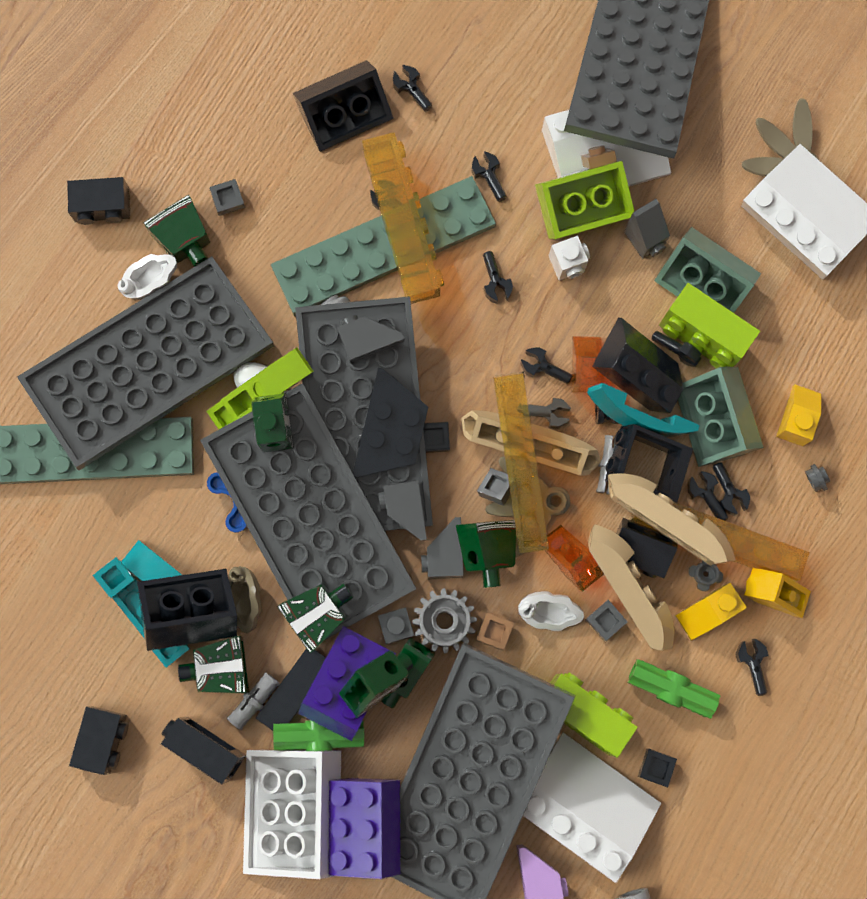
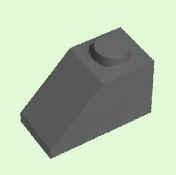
[624,199,670,259]
[337,315,404,363]
[378,481,427,540]
[421,517,463,579]

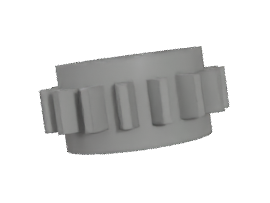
[413,588,477,653]

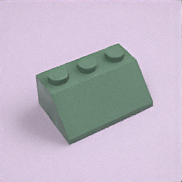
[654,227,761,313]
[678,367,764,467]

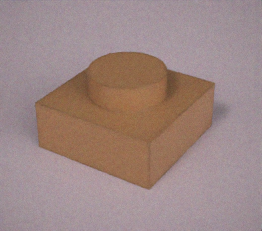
[581,145,617,169]
[476,612,514,651]

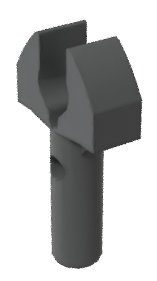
[516,398,571,429]

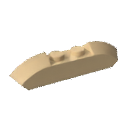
[461,410,601,476]
[608,474,736,565]
[588,524,674,651]

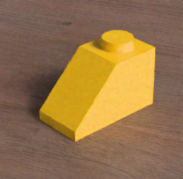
[776,384,821,447]
[744,568,811,619]
[675,582,747,640]

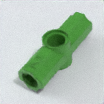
[627,659,720,719]
[273,720,364,751]

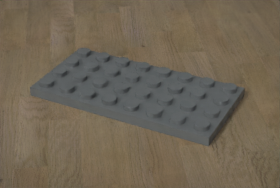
[564,0,709,159]
[17,256,274,471]
[295,296,433,531]
[200,383,416,639]
[392,643,576,899]

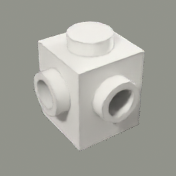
[549,236,590,281]

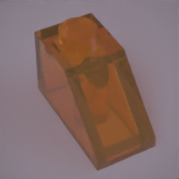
[572,336,604,393]
[539,525,604,592]

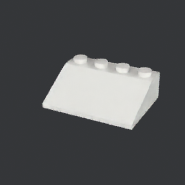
[542,110,671,186]
[741,144,867,280]
[523,733,661,883]
[243,750,341,879]

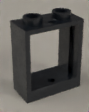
[605,424,693,503]
[161,717,246,785]

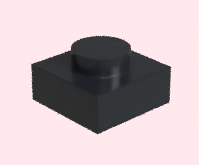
[638,748,677,788]

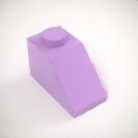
[516,845,568,899]

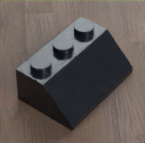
[293,60,394,152]
[592,318,684,413]
[137,569,237,651]

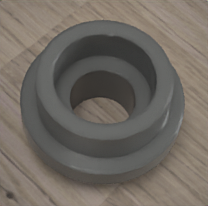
[805,464,830,492]

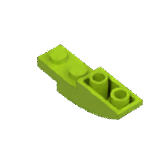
[206,348,314,429]

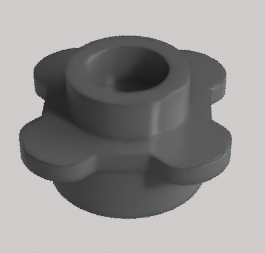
[688,561,723,591]

